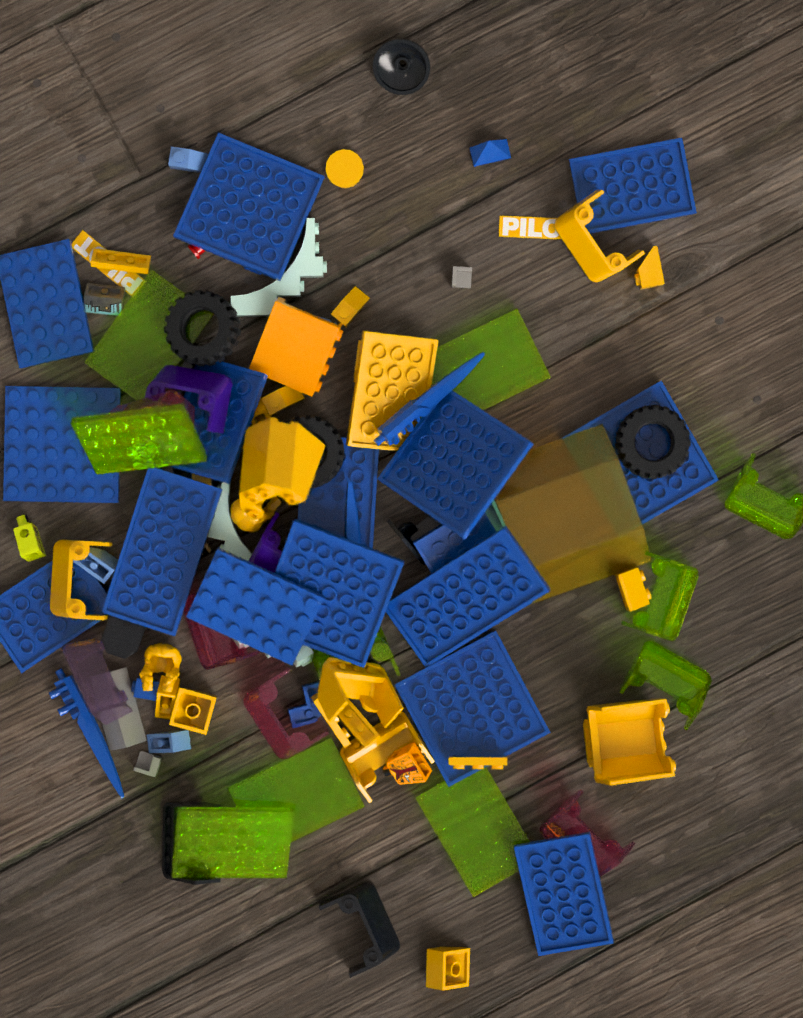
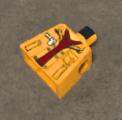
[383,742,432,785]

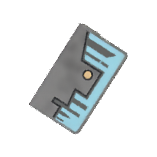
[84,283,125,317]

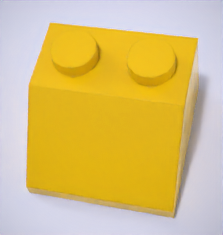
[615,567,652,612]
[169,687,217,735]
[426,947,470,991]

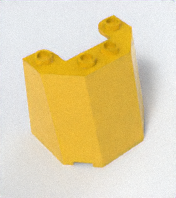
[239,417,325,520]
[583,698,676,785]

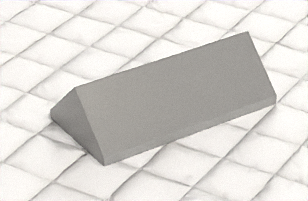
[89,667,147,751]

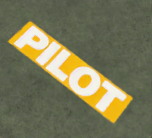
[499,216,561,239]
[72,230,147,298]

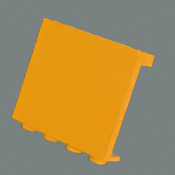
[249,297,343,397]

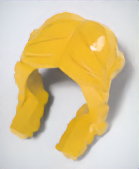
[230,496,282,533]
[139,643,182,692]

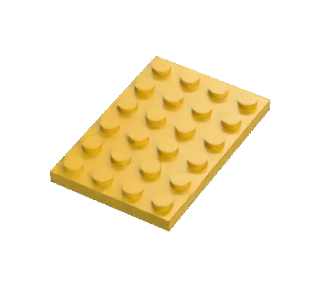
[346,331,438,451]

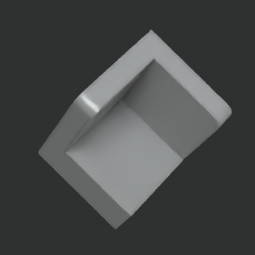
[452,266,472,289]
[133,751,162,777]

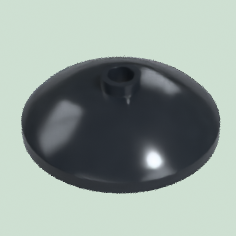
[373,38,430,95]

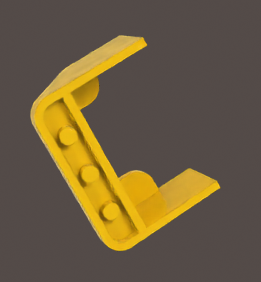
[554,189,645,282]
[50,539,112,620]
[317,657,404,728]
[340,712,435,803]

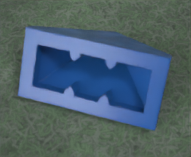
[470,139,511,167]

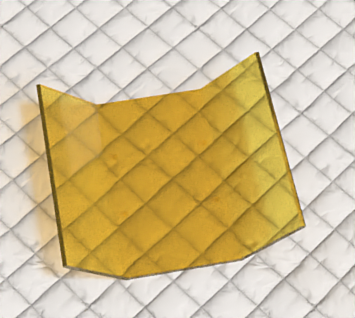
[495,424,651,604]

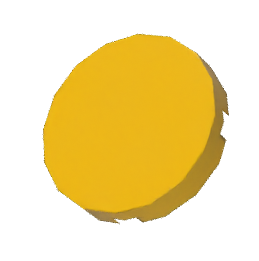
[325,149,364,188]

